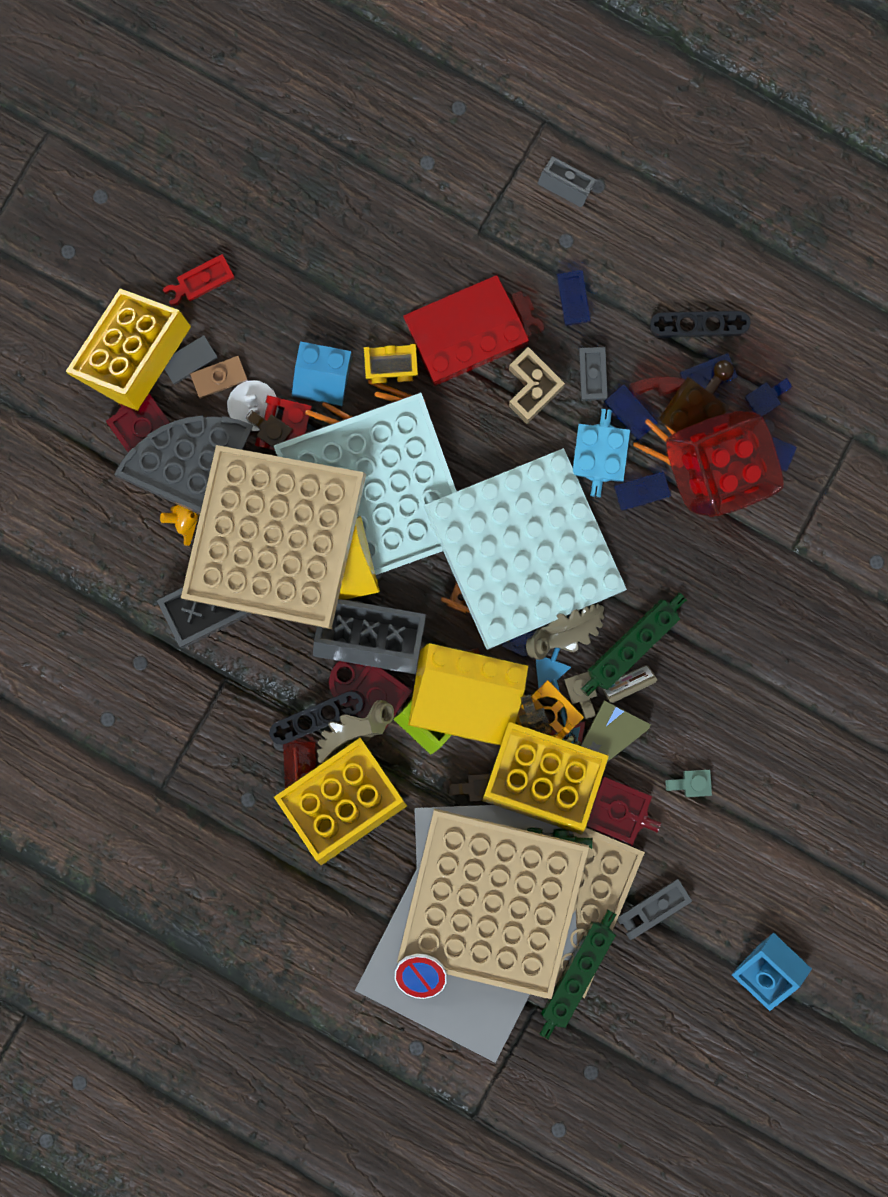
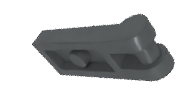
[617,879,692,940]

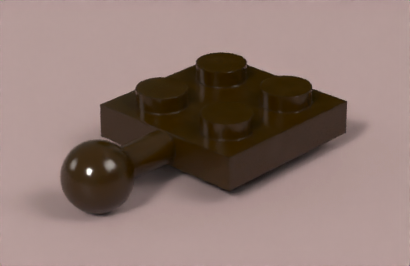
[658,360,734,445]

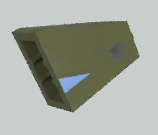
[580,701,651,762]

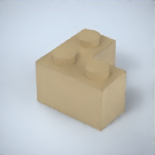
[509,347,565,424]

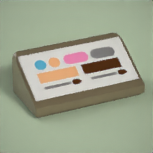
[602,665,657,704]

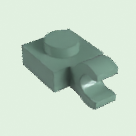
[665,770,712,797]

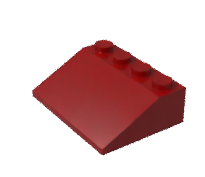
[403,275,529,386]

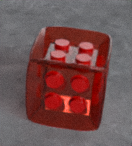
[666,411,784,517]

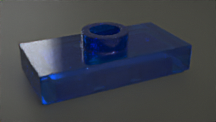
[614,471,671,511]

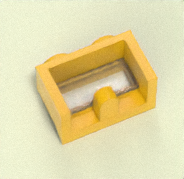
[364,344,418,384]

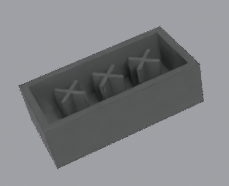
[157,588,253,649]
[313,599,426,674]

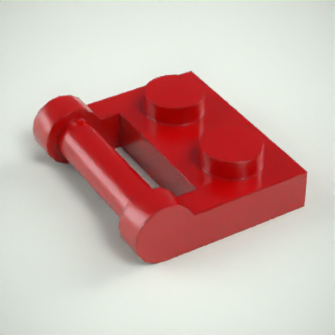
[255,395,312,450]

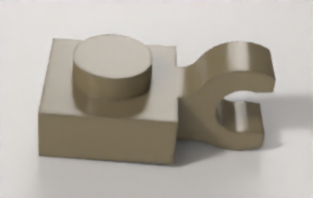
[564,672,597,720]

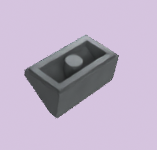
[538,156,597,207]

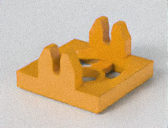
[516,680,584,740]

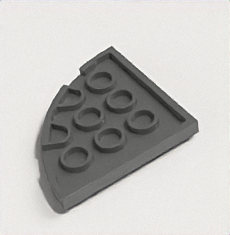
[114,416,253,515]

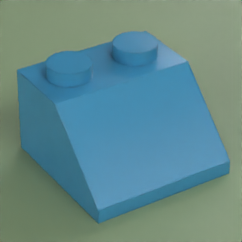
[292,341,352,406]
[732,933,812,1011]

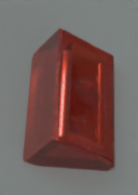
[283,742,316,789]

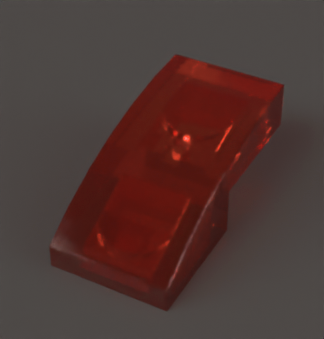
[629,377,685,397]

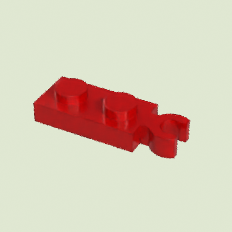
[163,254,235,306]

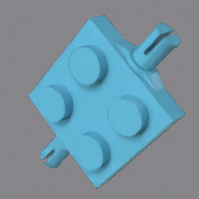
[573,409,630,497]

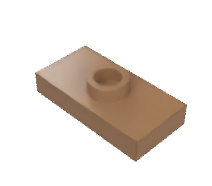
[190,356,248,399]

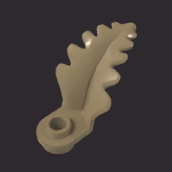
[526,603,604,660]
[317,700,394,763]

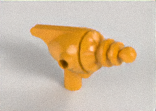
[160,504,199,546]

